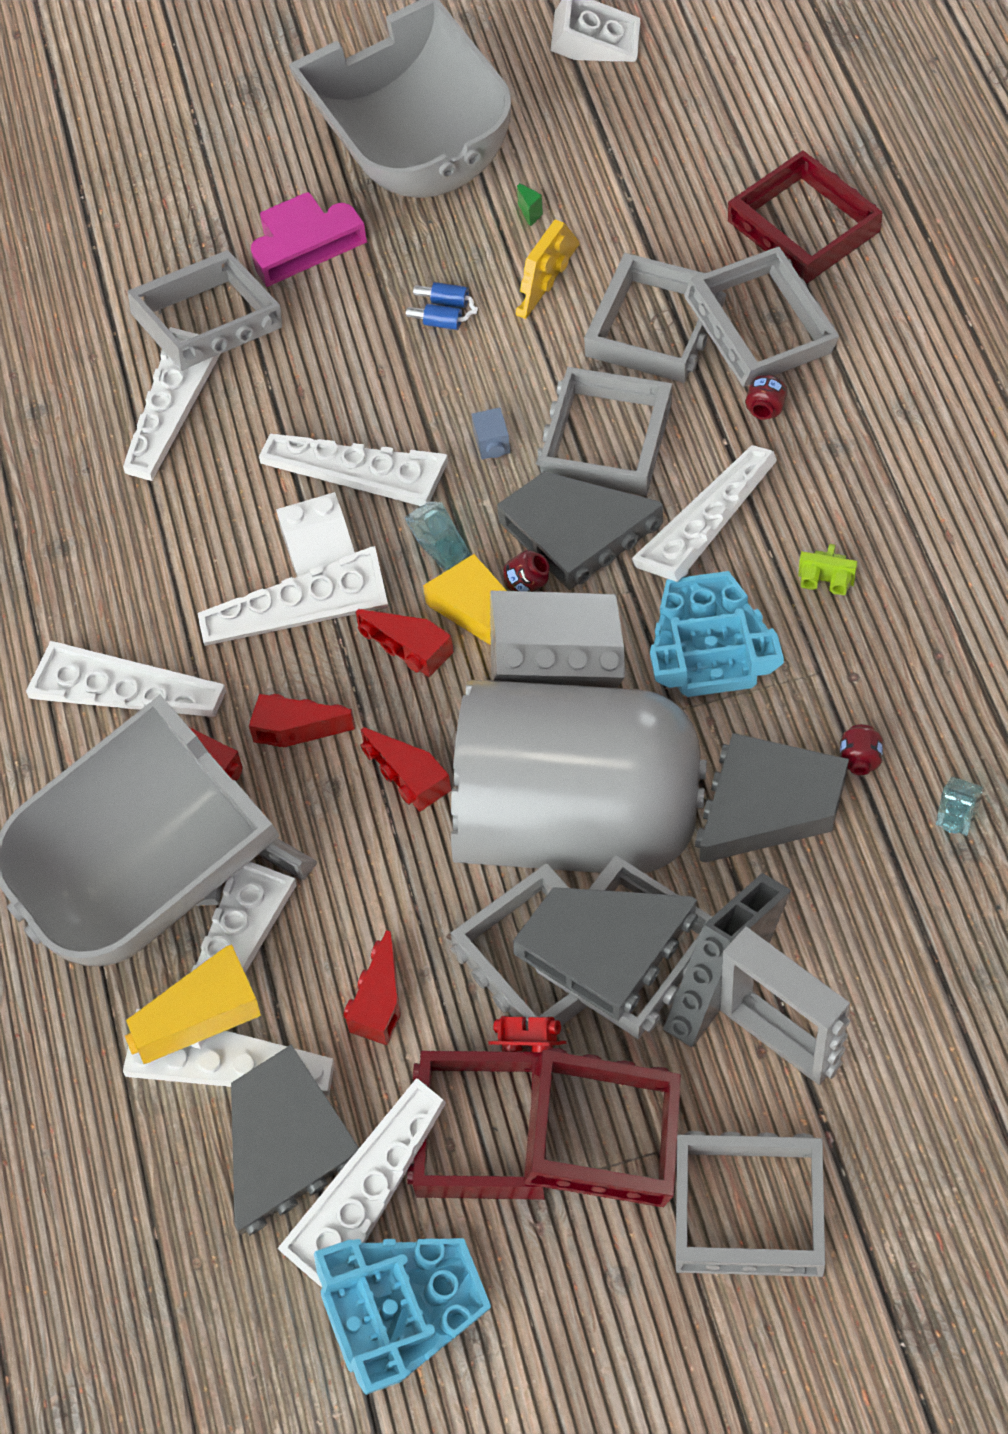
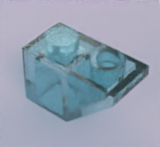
[404,501,471,571]
[936,776,984,836]

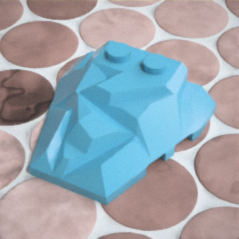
[650,571,784,697]
[314,1238,491,1395]

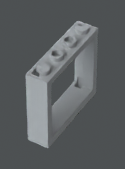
[684,247,840,387]
[127,250,282,370]
[584,253,726,383]
[536,367,672,496]
[536,855,712,1039]
[450,863,587,1030]
[720,926,850,1086]
[676,1131,825,1277]

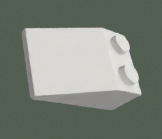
[551,0,640,62]
[276,492,355,577]

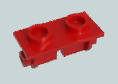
[488,1016,567,1052]

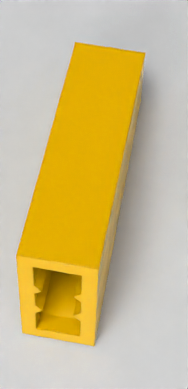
[423,554,507,645]
[124,944,261,1065]

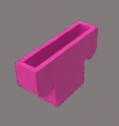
[251,192,367,287]

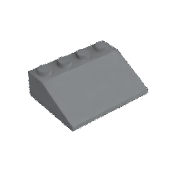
[490,590,625,688]

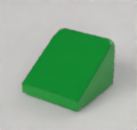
[517,183,543,226]

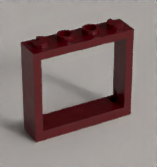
[728,150,883,284]
[524,1048,681,1208]
[407,1051,547,1200]

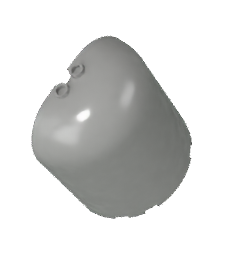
[289,0,511,198]
[451,680,707,873]
[0,694,280,966]

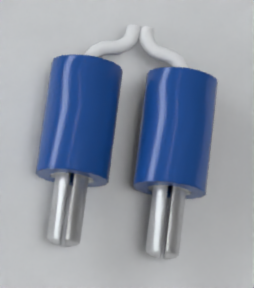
[406,282,478,330]

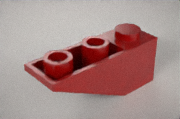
[355,609,454,677]
[249,694,355,748]
[360,727,451,812]
[344,930,400,1046]

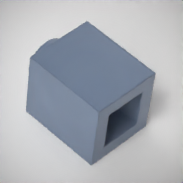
[471,408,510,460]

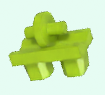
[798,544,858,596]

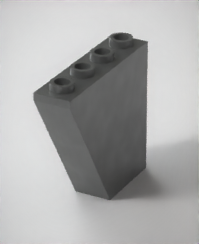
[497,471,663,590]
[695,733,849,862]
[663,873,791,1047]
[513,887,698,1021]
[231,1044,359,1236]

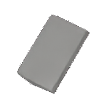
[258,838,317,880]

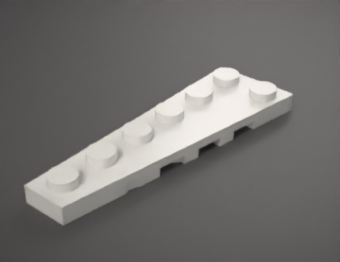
[123,327,220,481]
[259,433,448,508]
[632,445,777,582]
[198,546,388,646]
[26,641,226,717]
[190,862,296,1050]
[123,1009,334,1096]
[277,1078,446,1288]

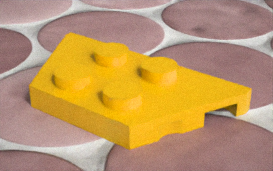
[516,219,580,319]

